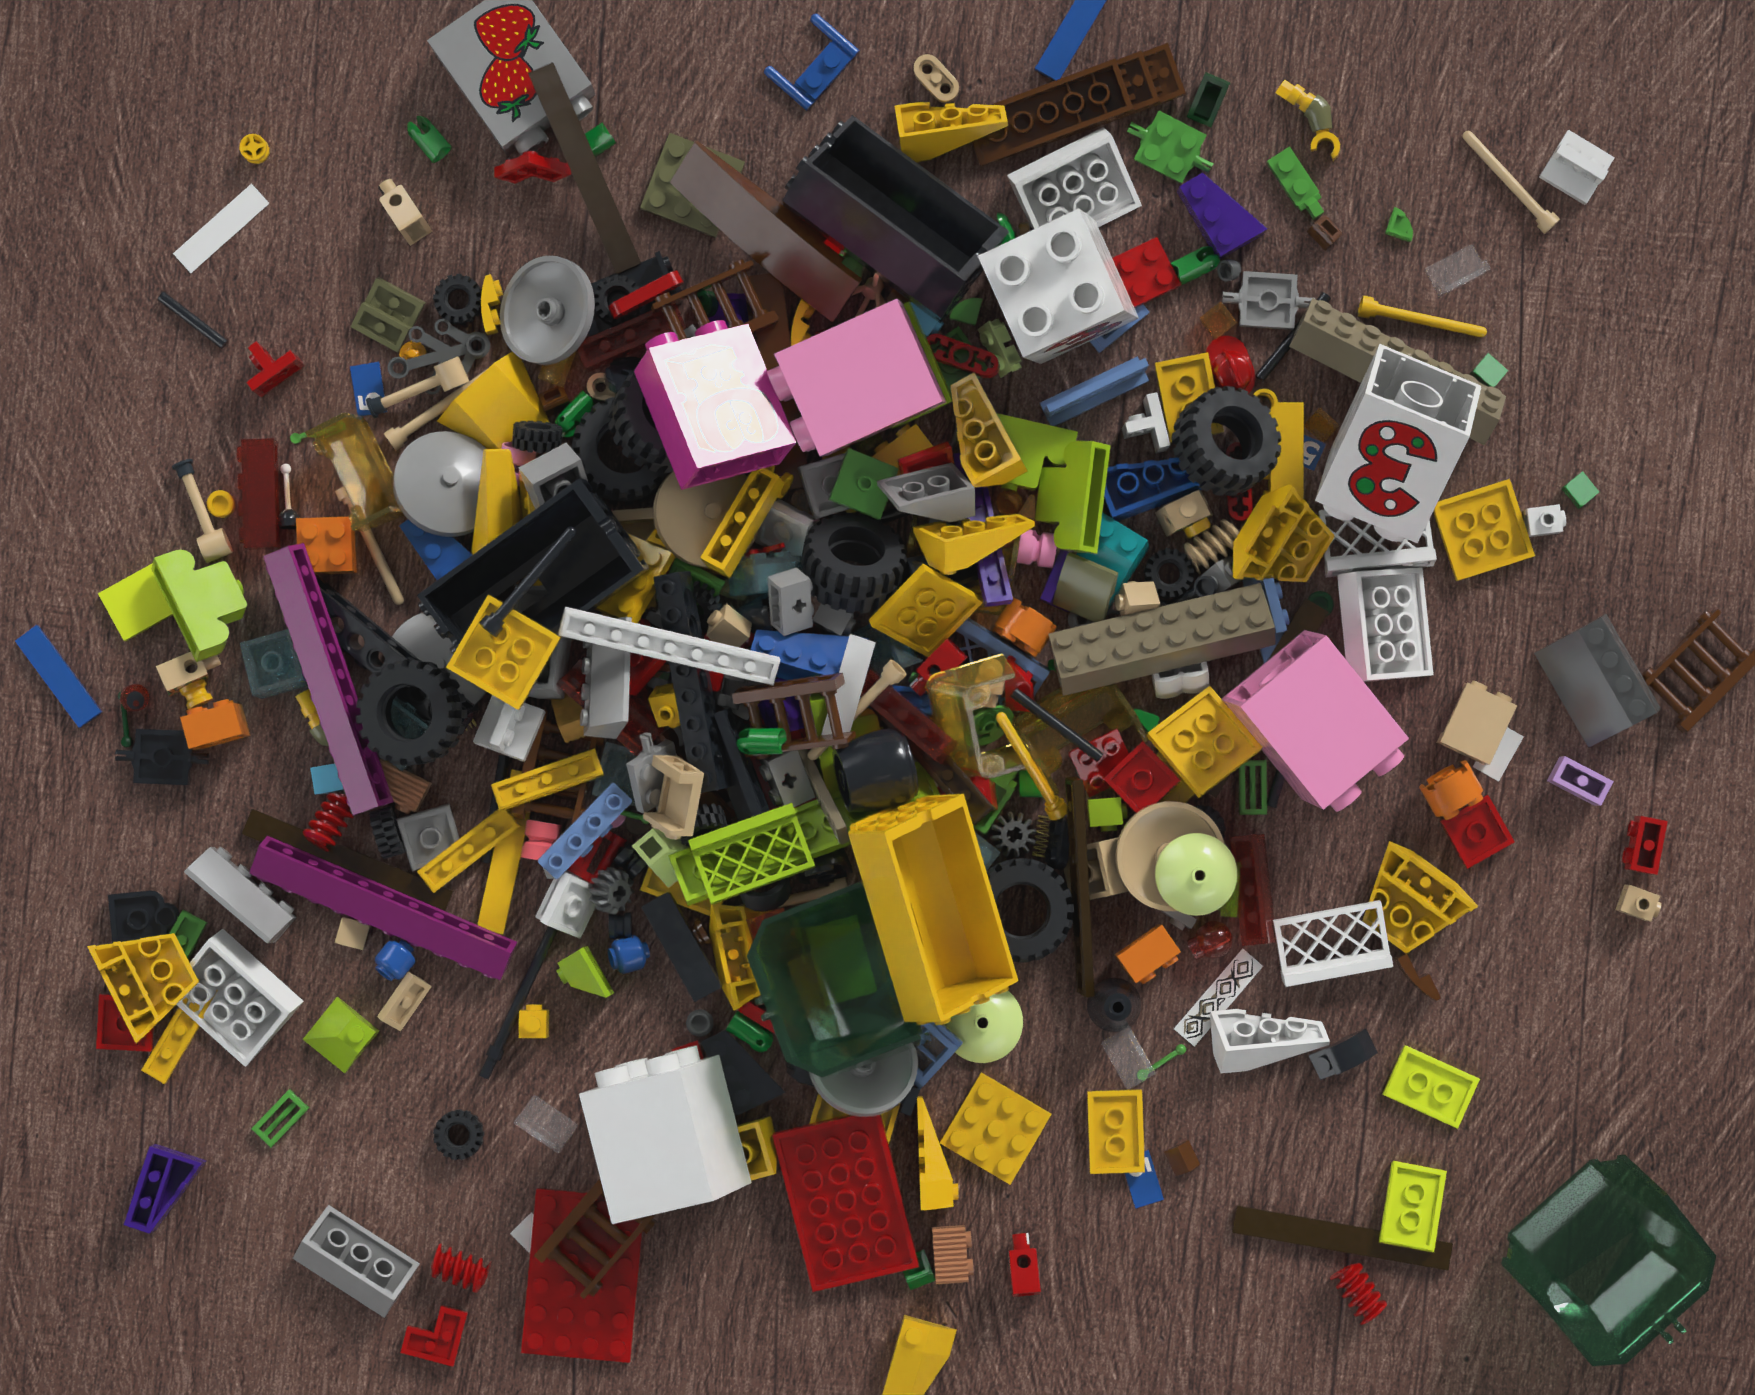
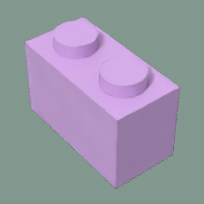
[1547,756,1614,806]

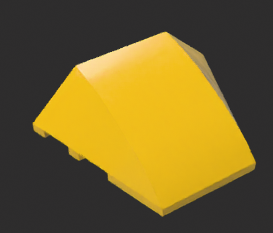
[437,352,549,449]
[1233,484,1335,582]
[1362,841,1478,954]
[709,903,806,1011]
[87,933,199,1044]

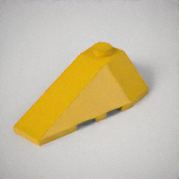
[917,1096,959,1210]
[882,1315,957,1395]

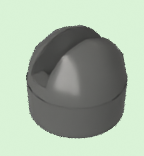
[1217,259,1241,282]

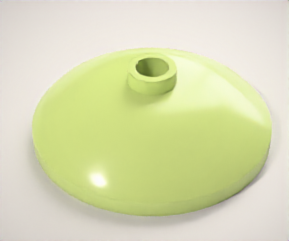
[1155,833,1237,916]
[944,991,1023,1063]

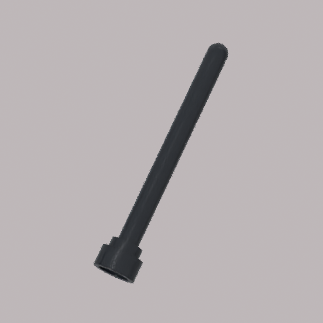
[479,526,576,637]

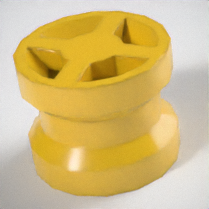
[239,134,270,164]
[179,679,213,710]

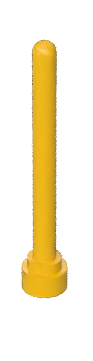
[1358,295,1487,337]
[996,712,1067,820]

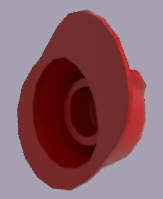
[1206,335,1256,394]

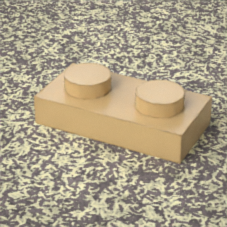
[377,972,432,1031]

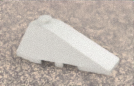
[1210,1009,1330,1073]

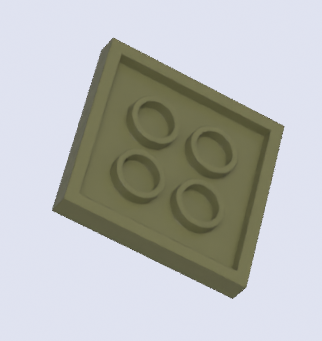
[640,133,745,238]

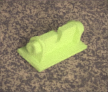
[978,319,1022,378]

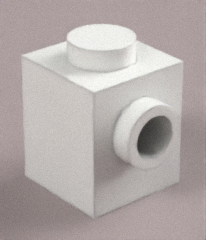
[1523,504,1566,537]

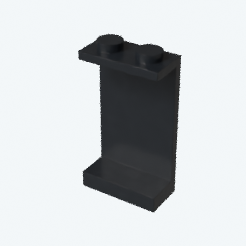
[588,251,682,342]

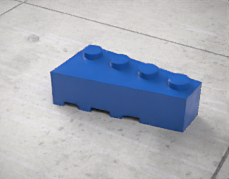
[1104,457,1203,522]
[399,519,473,580]
[751,630,868,680]

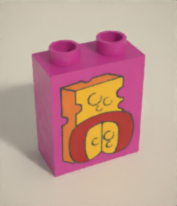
[634,320,796,490]

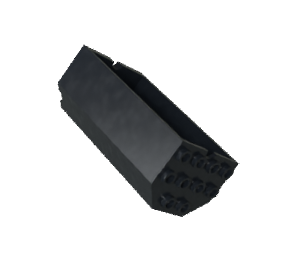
[782,115,1009,323]
[417,478,650,654]

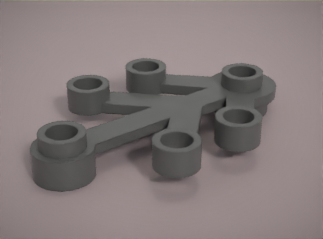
[387,318,490,395]

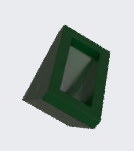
[1187,72,1230,127]

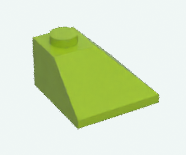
[556,946,614,998]
[303,997,380,1073]

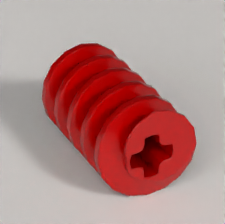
[303,792,354,852]
[431,1243,492,1293]
[1330,1263,1387,1325]

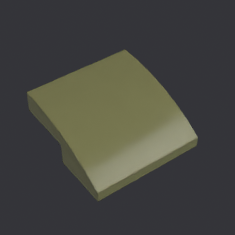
[351,277,426,353]
[1053,552,1118,622]

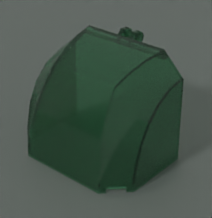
[747,881,931,1077]
[1501,1154,1716,1367]

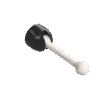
[278,464,299,530]

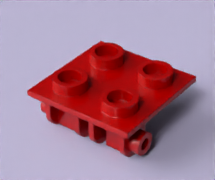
[1068,728,1129,797]

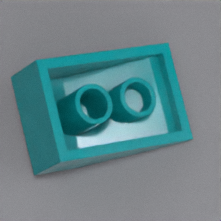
[1076,512,1149,612]

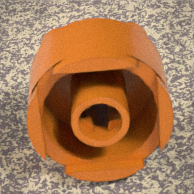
[992,597,1057,657]
[1419,760,1483,820]

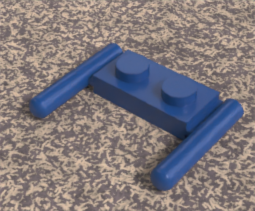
[764,13,860,111]

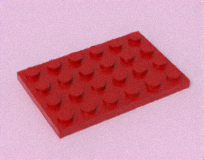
[772,1114,919,1292]
[521,1188,642,1363]

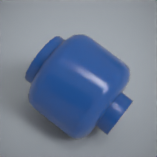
[608,935,650,974]
[375,940,415,981]

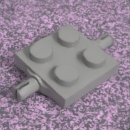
[1222,271,1315,330]
[626,733,677,813]

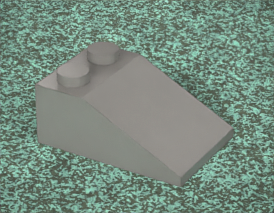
[518,443,592,509]
[877,462,975,522]

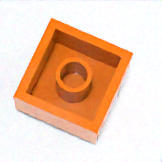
[296,516,357,575]
[180,699,251,750]
[1114,924,1181,984]

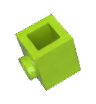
[1087,797,1127,832]

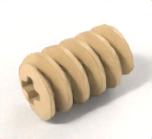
[1184,519,1239,574]

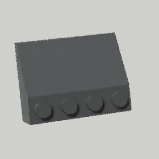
[1534,614,1660,748]

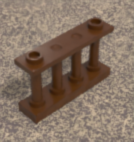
[651,259,779,341]
[1641,609,1755,733]
[732,673,856,759]
[512,709,605,825]
[534,1179,657,1299]

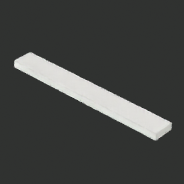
[558,607,780,685]

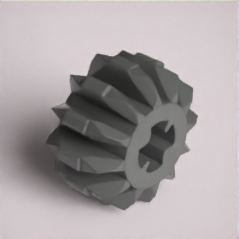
[990,812,1036,858]
[588,867,635,914]

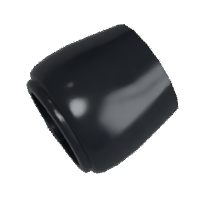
[832,728,919,812]

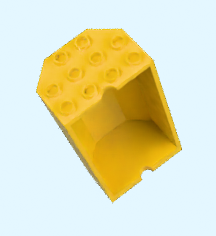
[848,794,1018,1026]

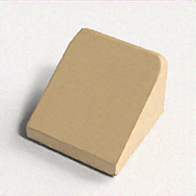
[335,916,370,950]

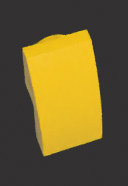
[481,274,503,336]
[791,299,815,346]

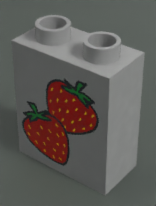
[427,0,596,156]

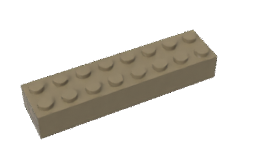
[1289,298,1506,445]
[1048,583,1276,696]

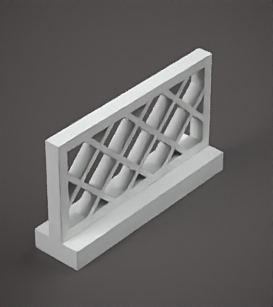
[1318,510,1437,578]
[1273,900,1393,987]

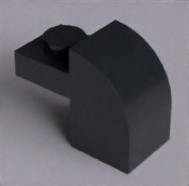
[1308,1028,1378,1080]

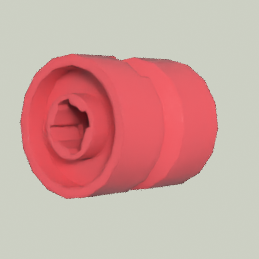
[521,820,562,860]

